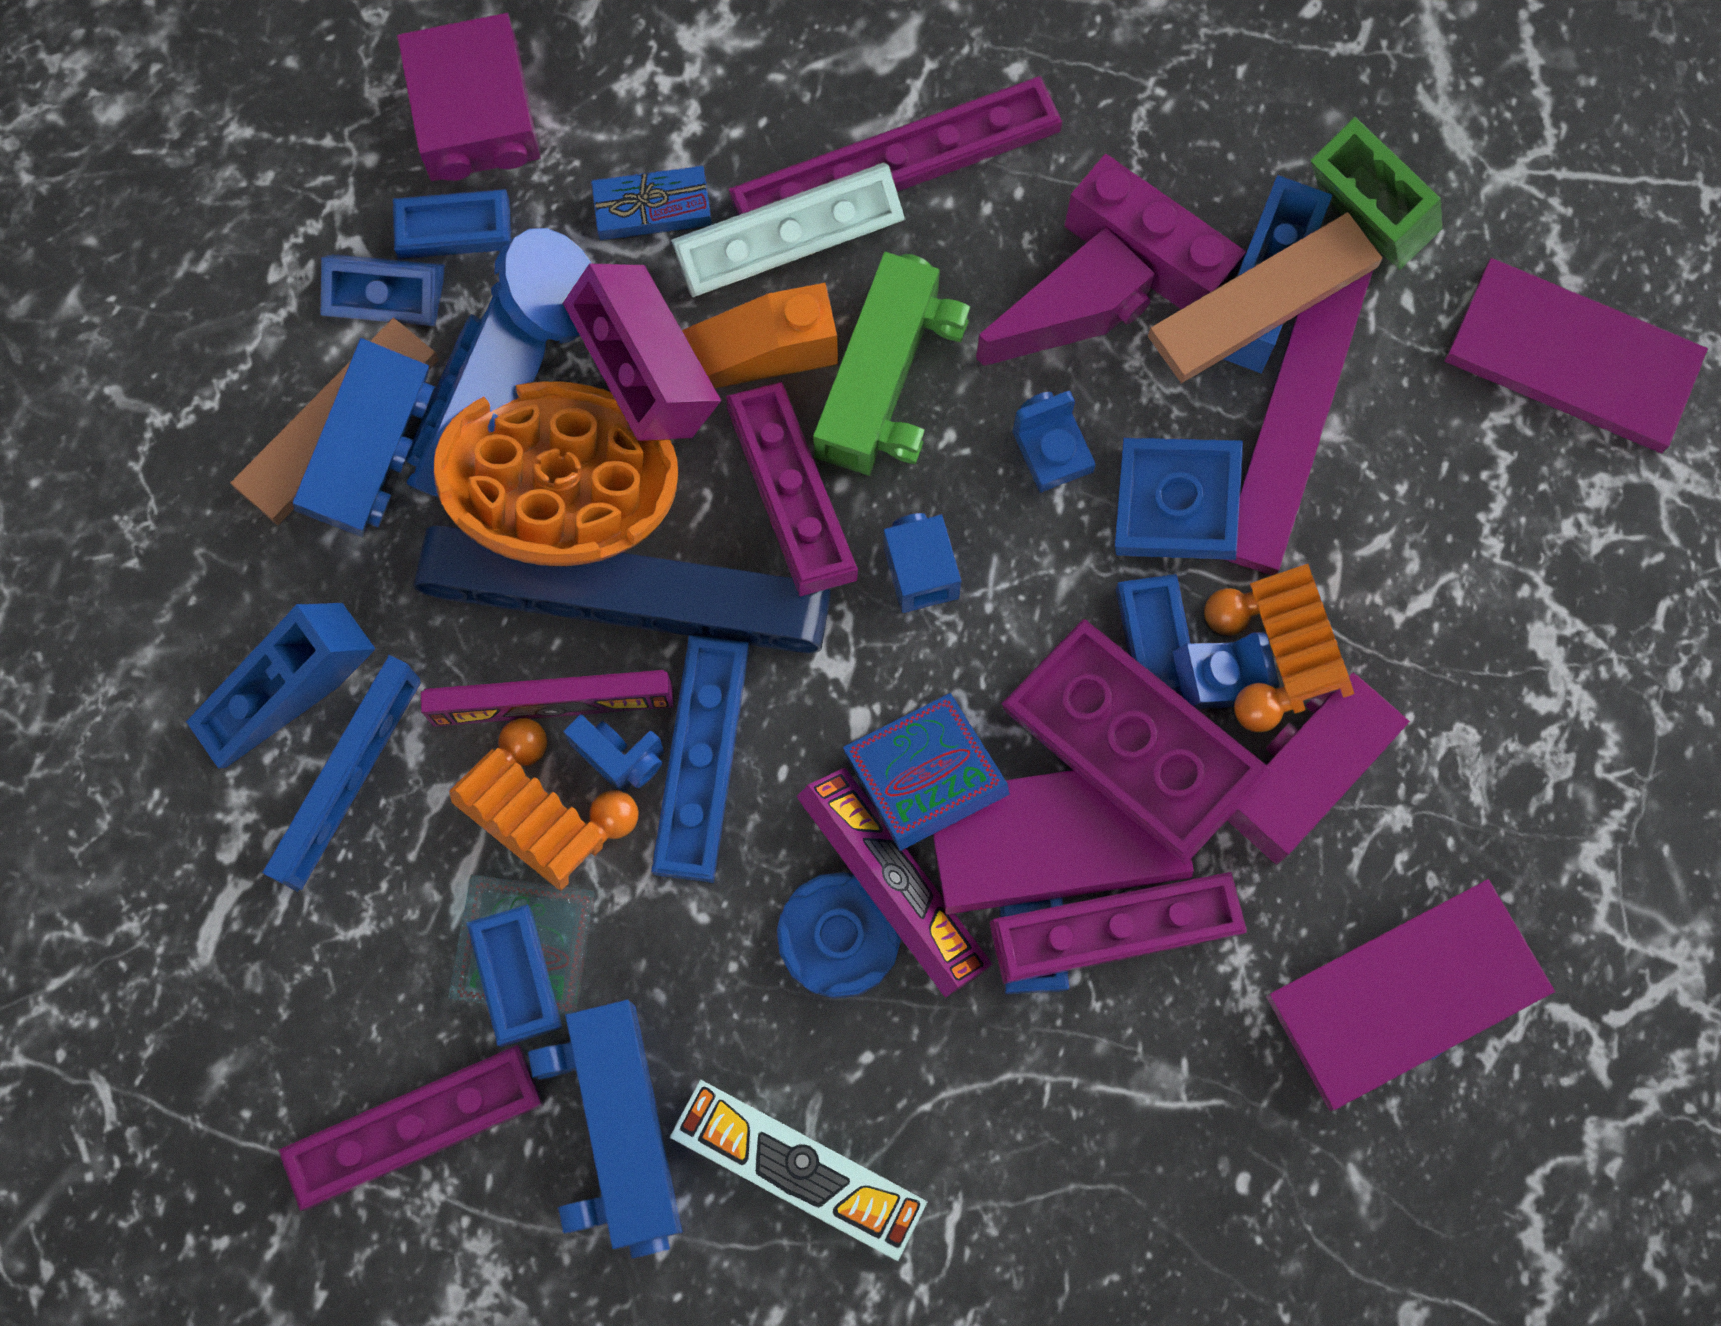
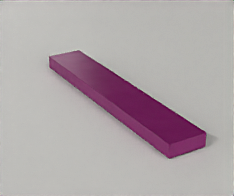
[729,76,1062,216]
[1223,271,1373,576]

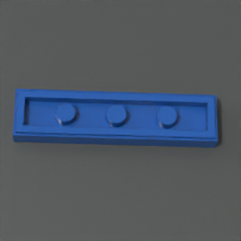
[651,635,750,883]
[262,655,421,892]

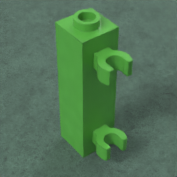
[813,252,970,476]

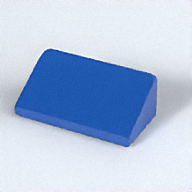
[321,255,444,326]

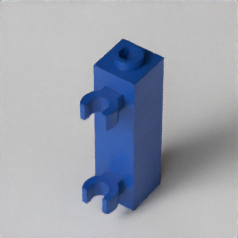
[528,1000,683,1259]

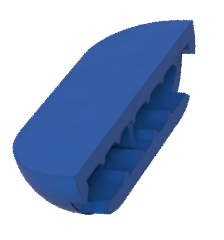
[406,281,546,497]

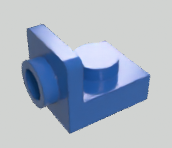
[1012,391,1096,493]
[1172,632,1279,709]
[563,714,664,792]

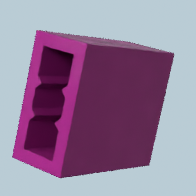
[397,13,541,181]

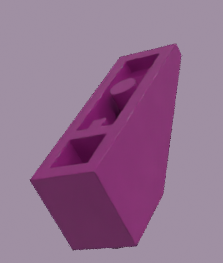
[976,227,1155,366]

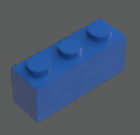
[1223,175,1332,374]
[292,338,435,538]

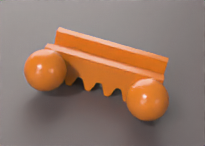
[1204,564,1355,732]
[449,718,639,891]

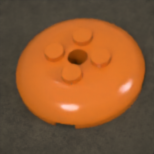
[434,381,678,566]

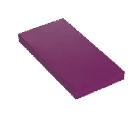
[1444,258,1708,454]
[1002,619,1270,865]
[932,770,1194,915]
[1266,879,1555,1111]

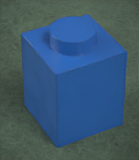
[883,513,962,613]

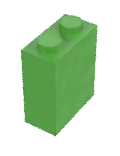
[1311,117,1442,270]

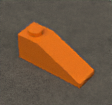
[682,283,838,388]

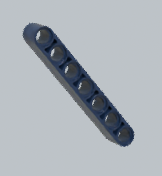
[414,526,831,653]

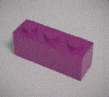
[1064,153,1247,309]
[563,263,721,441]
[1227,672,1410,865]

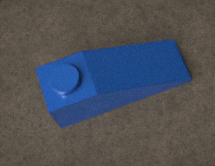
[186,603,375,769]

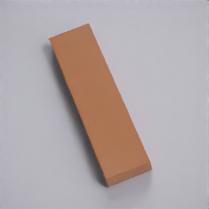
[1148,212,1383,383]
[231,317,439,526]

